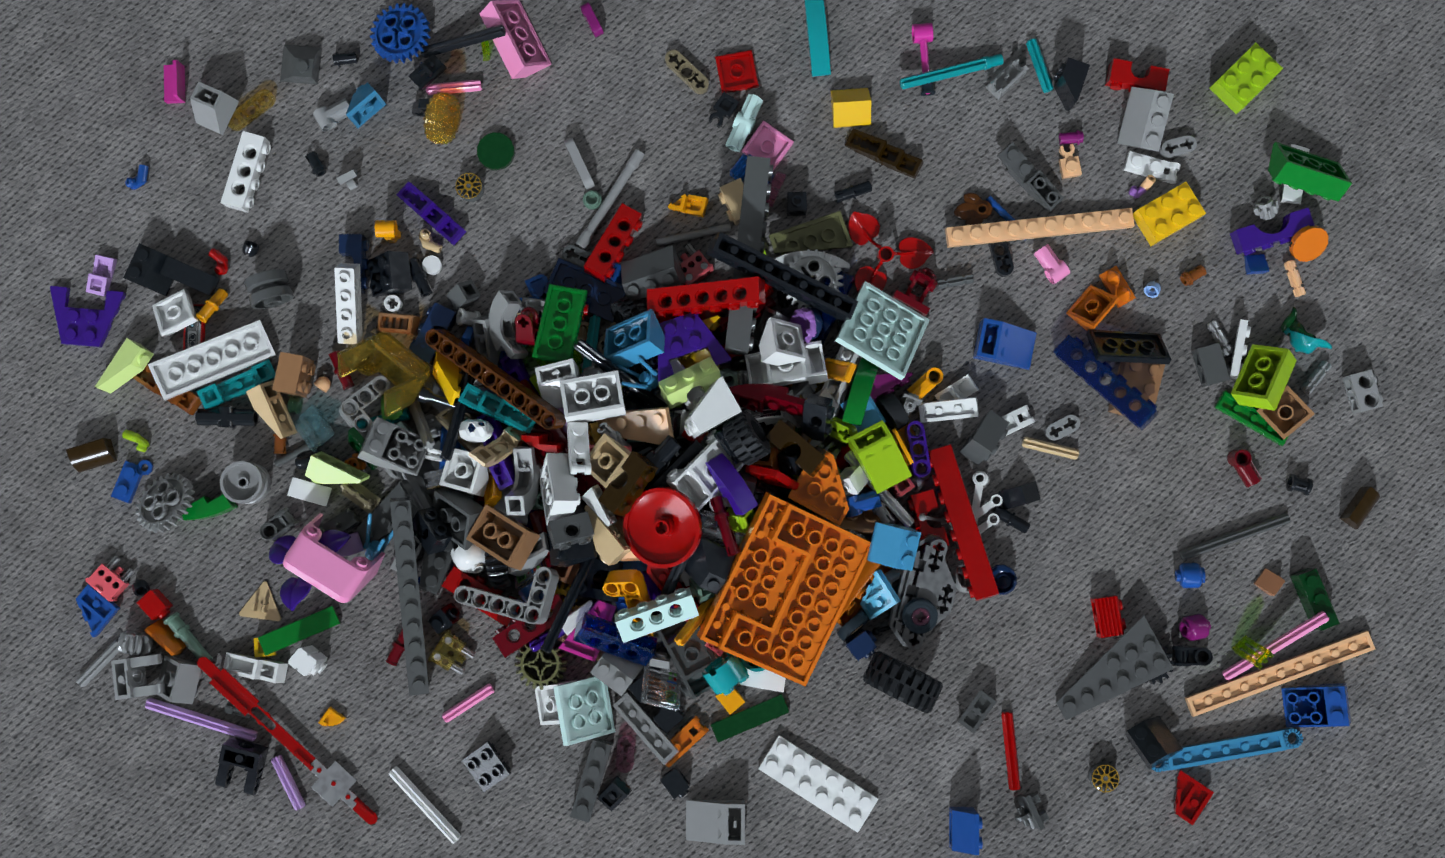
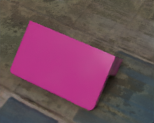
[164,60,186,104]

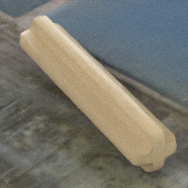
[1022,437,1079,460]

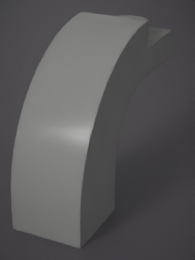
[489,290,528,359]
[504,447,540,515]

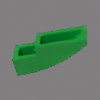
[178,494,237,521]

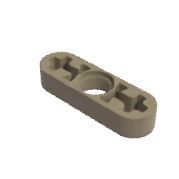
[665,50,709,94]

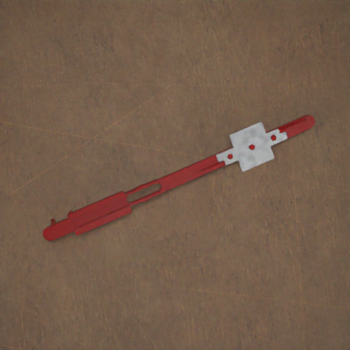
[197,657,378,825]

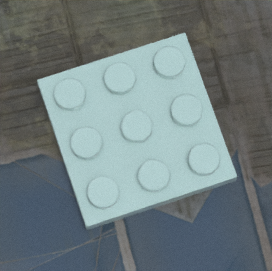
[553,676,616,746]

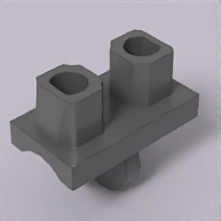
[1015,793,1049,830]

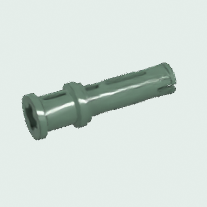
[163,612,213,660]

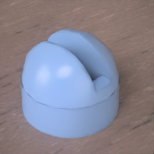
[1144,281,1161,298]

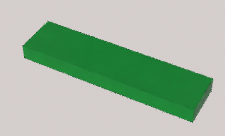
[1214,391,1289,446]
[258,606,341,656]

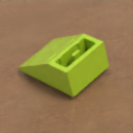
[848,420,912,494]

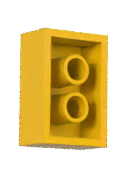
[1133,181,1206,246]

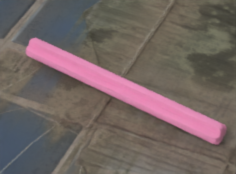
[1222,611,1329,681]

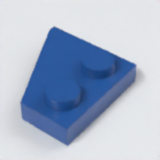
[76,584,120,638]

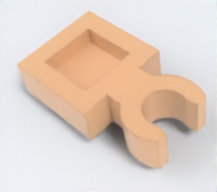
[1059,144,1082,179]

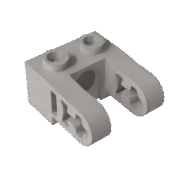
[111,653,166,700]

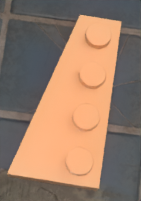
[596,407,674,445]

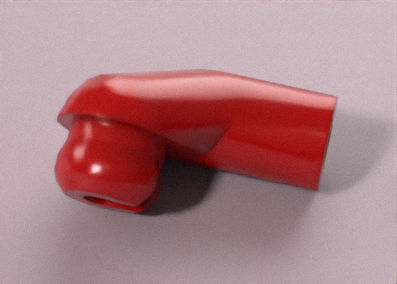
[208,248,229,275]

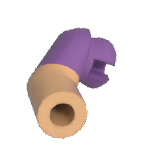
[1128,175,1156,198]

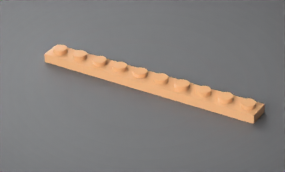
[945,208,1135,248]
[1184,630,1375,717]

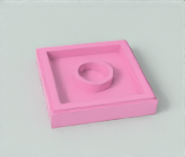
[742,120,794,171]

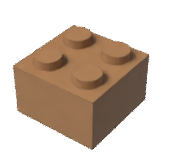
[272,352,316,398]

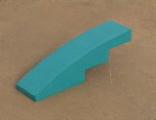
[804,0,831,77]
[458,383,536,434]

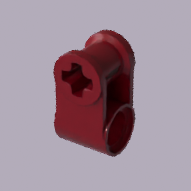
[515,307,539,346]

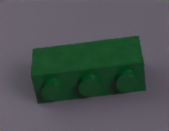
[1290,568,1340,631]

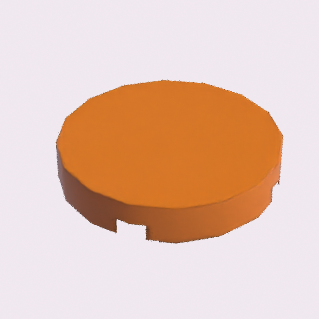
[1289,225,1329,262]

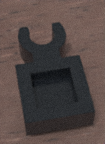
[709,92,739,128]

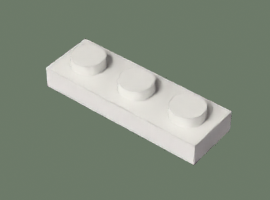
[1229,319,1251,380]
[919,397,979,423]

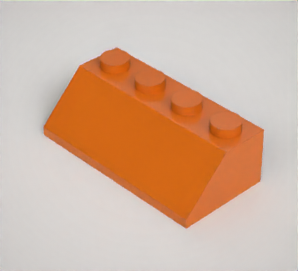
[837,560,892,626]

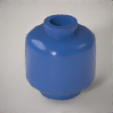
[1175,563,1206,588]

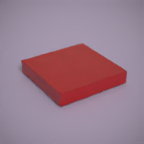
[715,50,759,93]
[745,465,799,491]

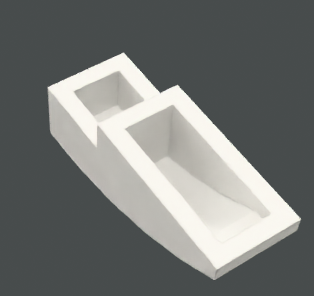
[223,652,288,683]
[737,668,786,692]

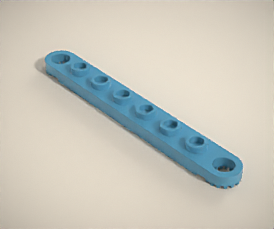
[1152,728,1303,772]

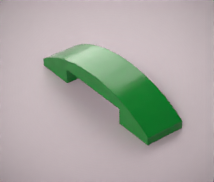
[842,357,879,426]

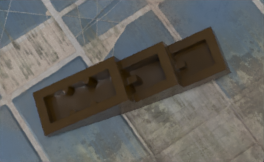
[845,128,924,179]

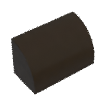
[66,438,117,472]
[1339,486,1380,530]

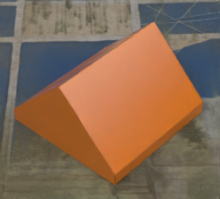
[1066,285,1120,331]

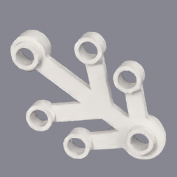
[971,471,1003,536]

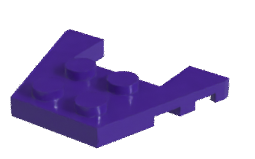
[50,286,126,347]
[658,313,731,382]

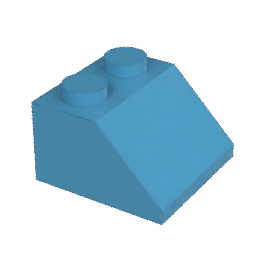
[867,522,921,571]

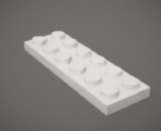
[148,320,276,401]
[758,735,878,833]

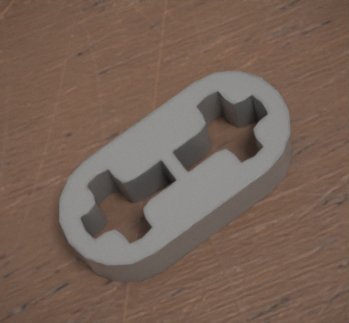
[1159,135,1197,159]
[1044,415,1080,441]

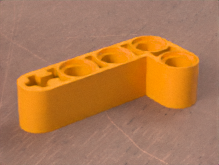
[603,569,655,641]

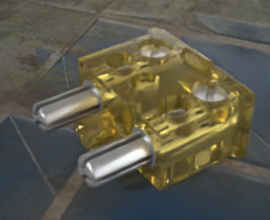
[428,630,476,675]

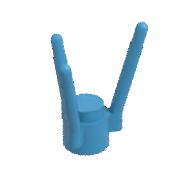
[616,357,659,391]
[363,513,393,561]

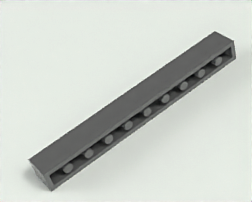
[390,497,429,696]

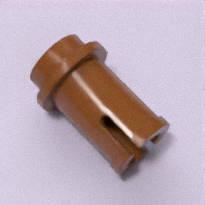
[1180,264,1207,286]
[273,433,289,454]

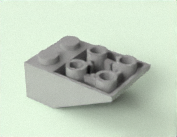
[357,417,427,476]
[686,800,745,845]

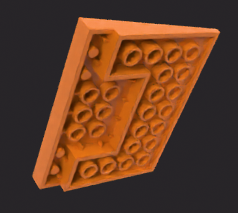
[697,492,871,687]

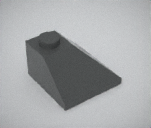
[280,45,322,84]

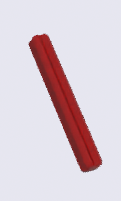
[1001,712,1020,790]

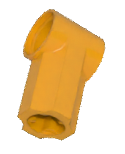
[374,220,401,243]
[907,367,943,399]

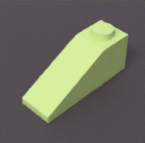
[95,338,154,393]
[305,451,370,484]

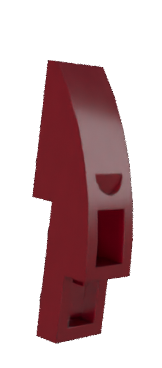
[729,384,805,416]

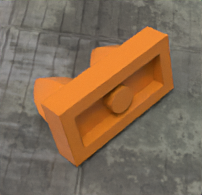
[1099,266,1136,308]

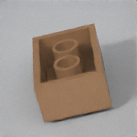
[1108,362,1165,422]
[466,504,541,571]

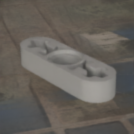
[564,137,595,190]

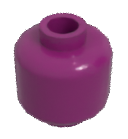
[1179,614,1211,641]

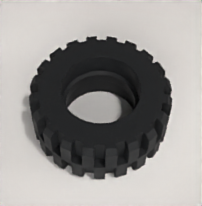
[863,651,943,714]

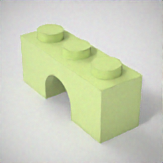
[658,357,721,409]

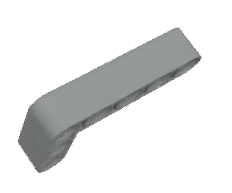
[339,376,399,479]
[454,567,559,625]

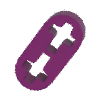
[580,2,604,38]

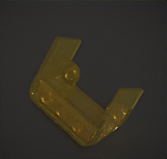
[337,332,430,417]

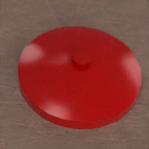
[623,487,702,568]

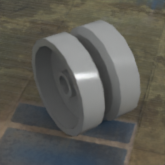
[220,461,271,504]

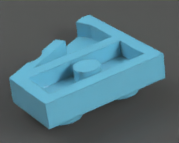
[860,569,901,620]

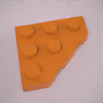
[788,445,849,526]

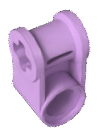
[336,532,364,557]

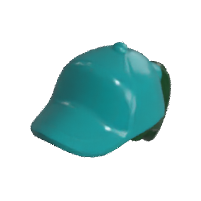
[1281,307,1332,354]

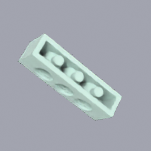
[614,587,699,643]

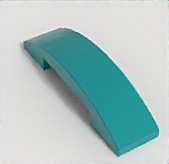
[196,359,276,409]

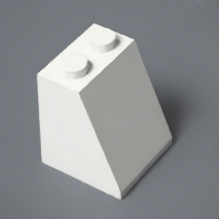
[684,376,742,439]

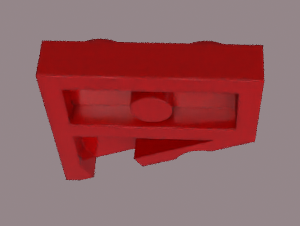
[1174,770,1214,825]

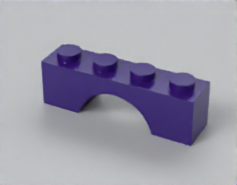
[1230,208,1315,256]

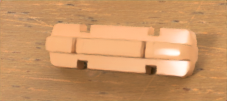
[1284,260,1306,297]

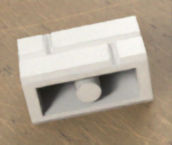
[288,645,328,676]

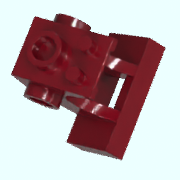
[893,267,938,316]

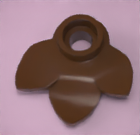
[954,193,992,225]

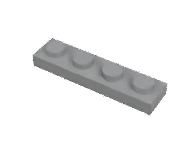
[613,692,679,765]

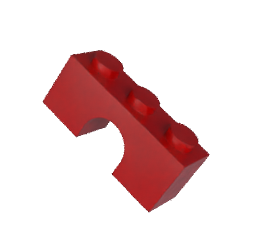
[1105,58,1170,93]
[907,489,949,549]

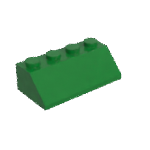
[1268,141,1352,202]

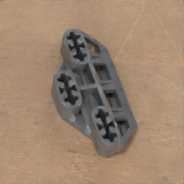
[888,534,956,650]

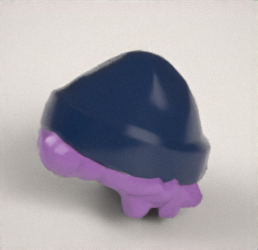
[789,306,823,343]

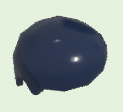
[991,565,1017,595]

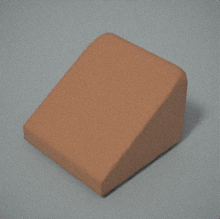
[1254,568,1285,596]

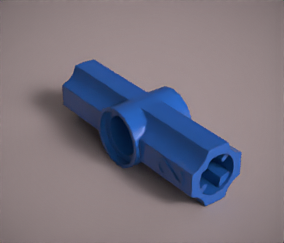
[824,490,882,521]

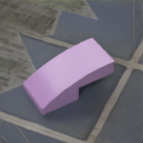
[86,254,117,296]

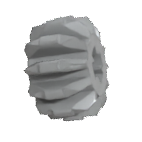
[118,631,153,655]

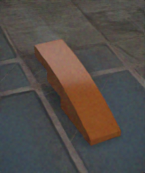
[133,364,202,415]

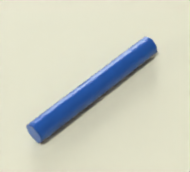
[985,195,1026,240]

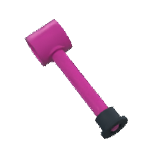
[912,23,936,96]

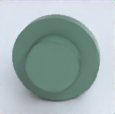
[583,190,602,210]

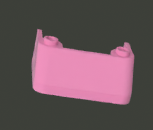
[283,513,385,603]

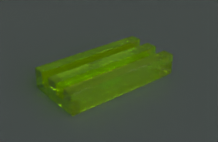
[1232,635,1274,669]

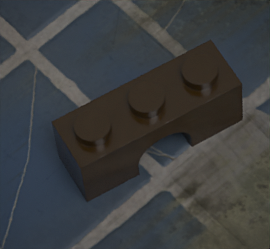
[766,419,828,477]
[598,451,659,517]

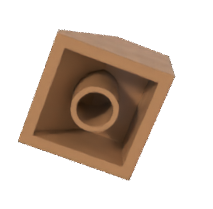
[1256,385,1315,440]

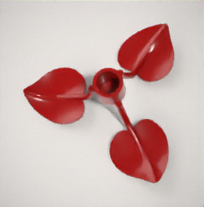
[848,211,934,292]

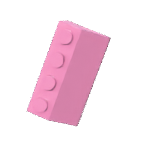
[480,0,552,79]

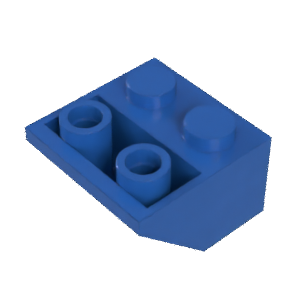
[949,807,983,855]

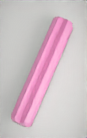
[426,80,482,95]
[442,684,495,723]

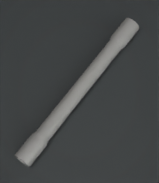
[575,149,645,250]

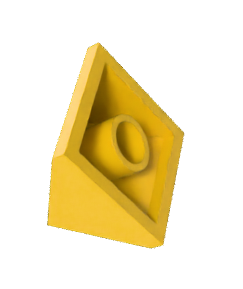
[830,88,871,128]

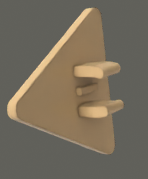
[239,581,281,621]

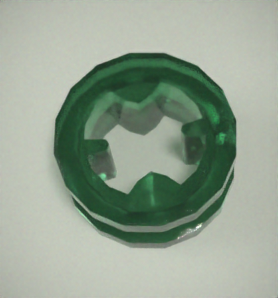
[288,396,303,414]

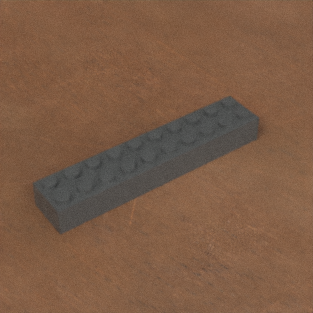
[725,156,774,356]

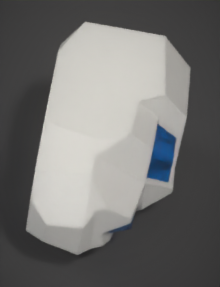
[459,419,494,443]

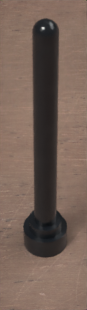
[417,386,508,426]

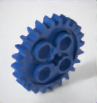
[370,3,431,64]

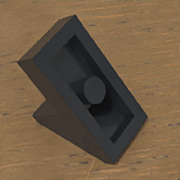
[597,776,632,812]

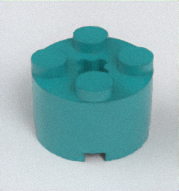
[702,653,749,696]

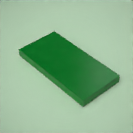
[532,284,588,363]

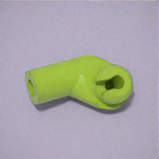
[122,430,149,452]

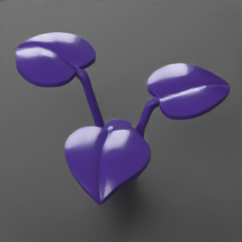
[269,529,351,611]

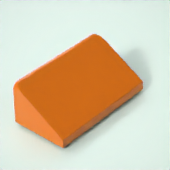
[144,619,187,656]

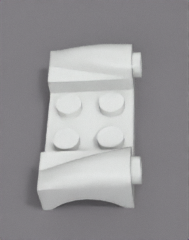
[745,340,828,386]
[666,429,745,512]

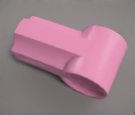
[1034,244,1070,284]

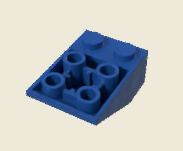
[973,318,1037,370]
[1281,683,1351,728]

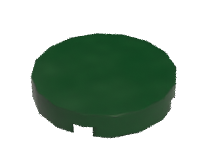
[477,132,515,170]

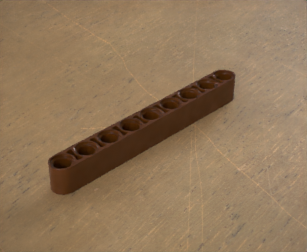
[425,329,566,429]

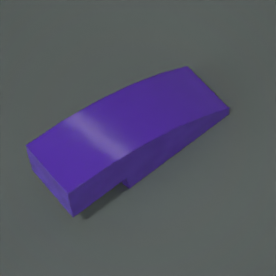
[705,453,758,515]

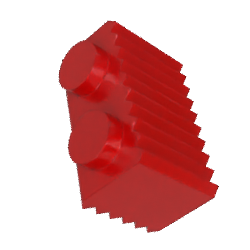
[1090,595,1126,638]

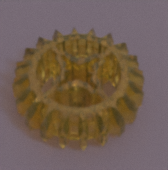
[423,92,462,145]

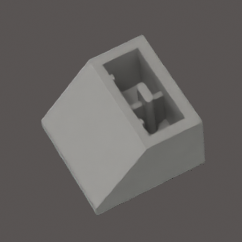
[190,81,239,135]

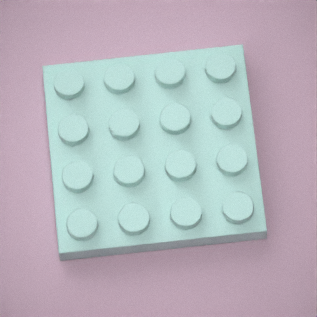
[835,281,930,380]

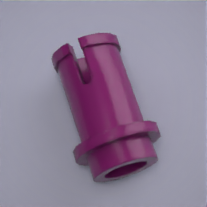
[1059,130,1084,145]

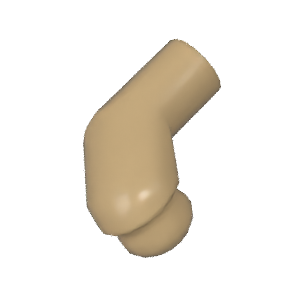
[419,228,443,254]

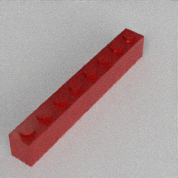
[929,444,999,601]

